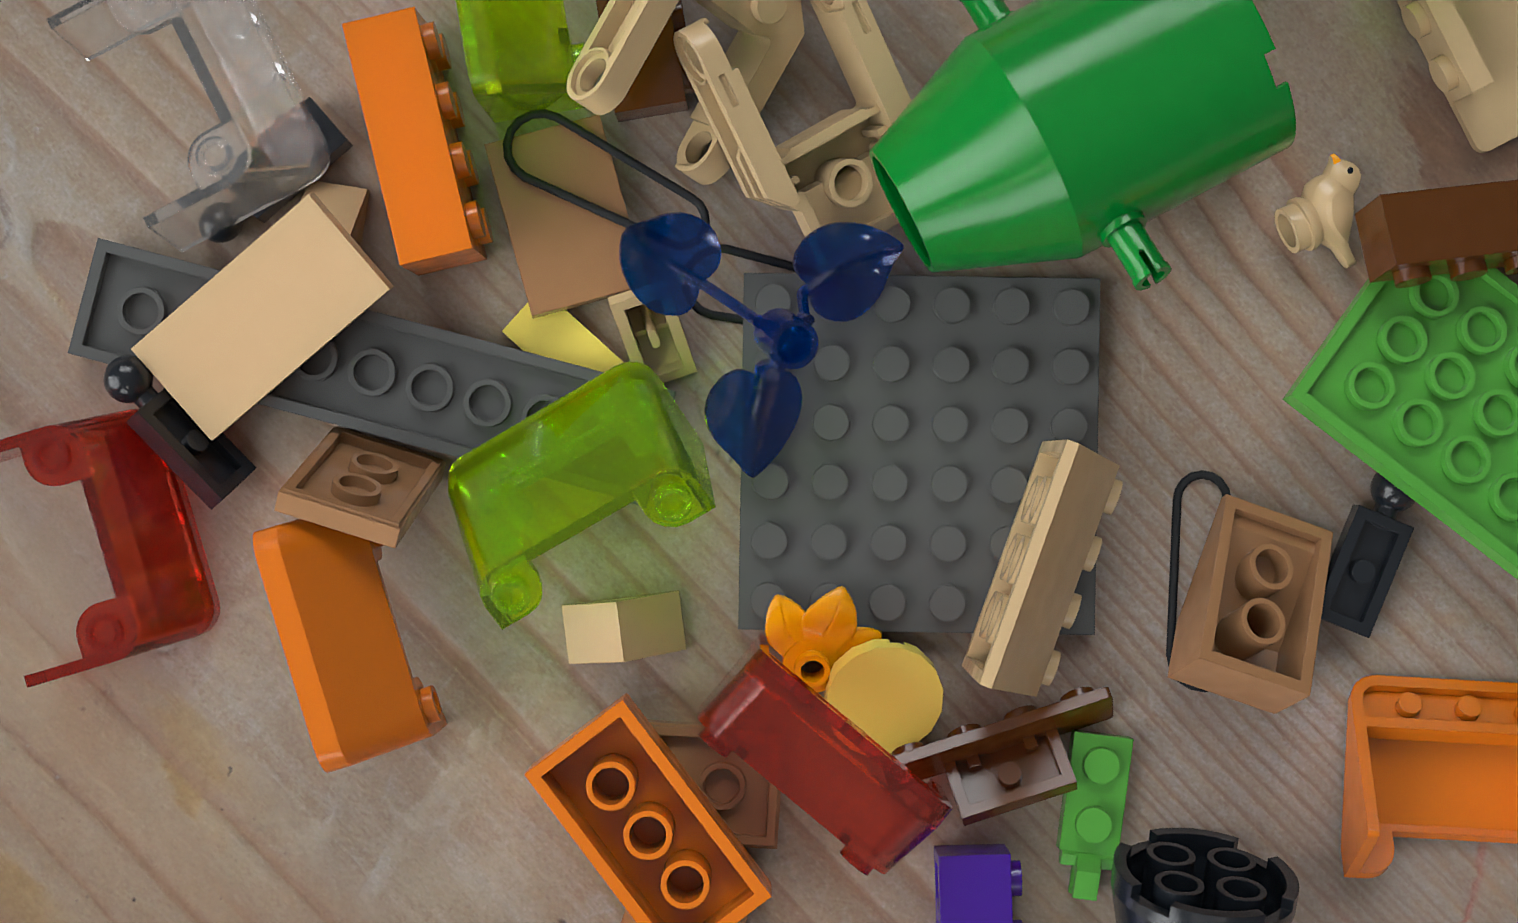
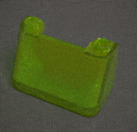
[448,362,716,630]

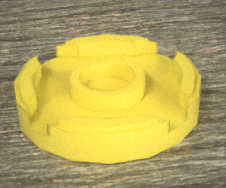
[823,639,944,755]

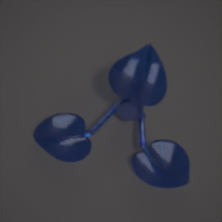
[619,212,904,478]

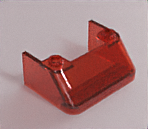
[0,409,220,688]
[697,635,953,876]

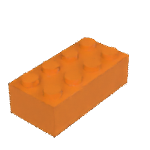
[342,7,493,276]
[524,692,772,923]

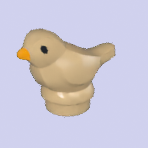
[1275,153,1361,268]

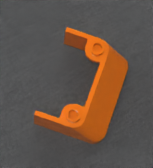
[253,519,447,773]

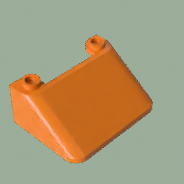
[1341,675,1518,878]

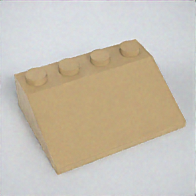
[962,439,1123,697]

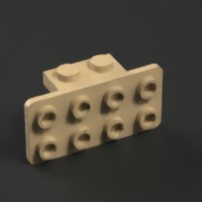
[1396,0,1518,153]

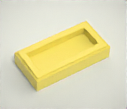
[502,303,630,377]

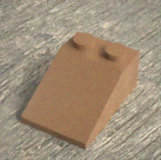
[1167,494,1333,714]

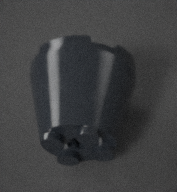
[1110,828,1299,923]

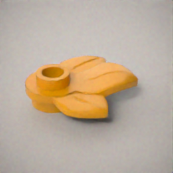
[765,586,882,694]

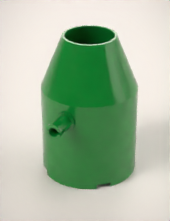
[869,0,1296,291]

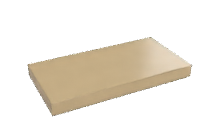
[131,193,394,441]

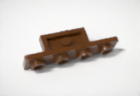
[880,687,1113,826]

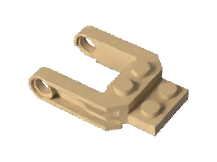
[567,0,805,185]
[673,0,912,265]

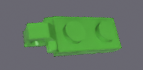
[1056,730,1134,901]

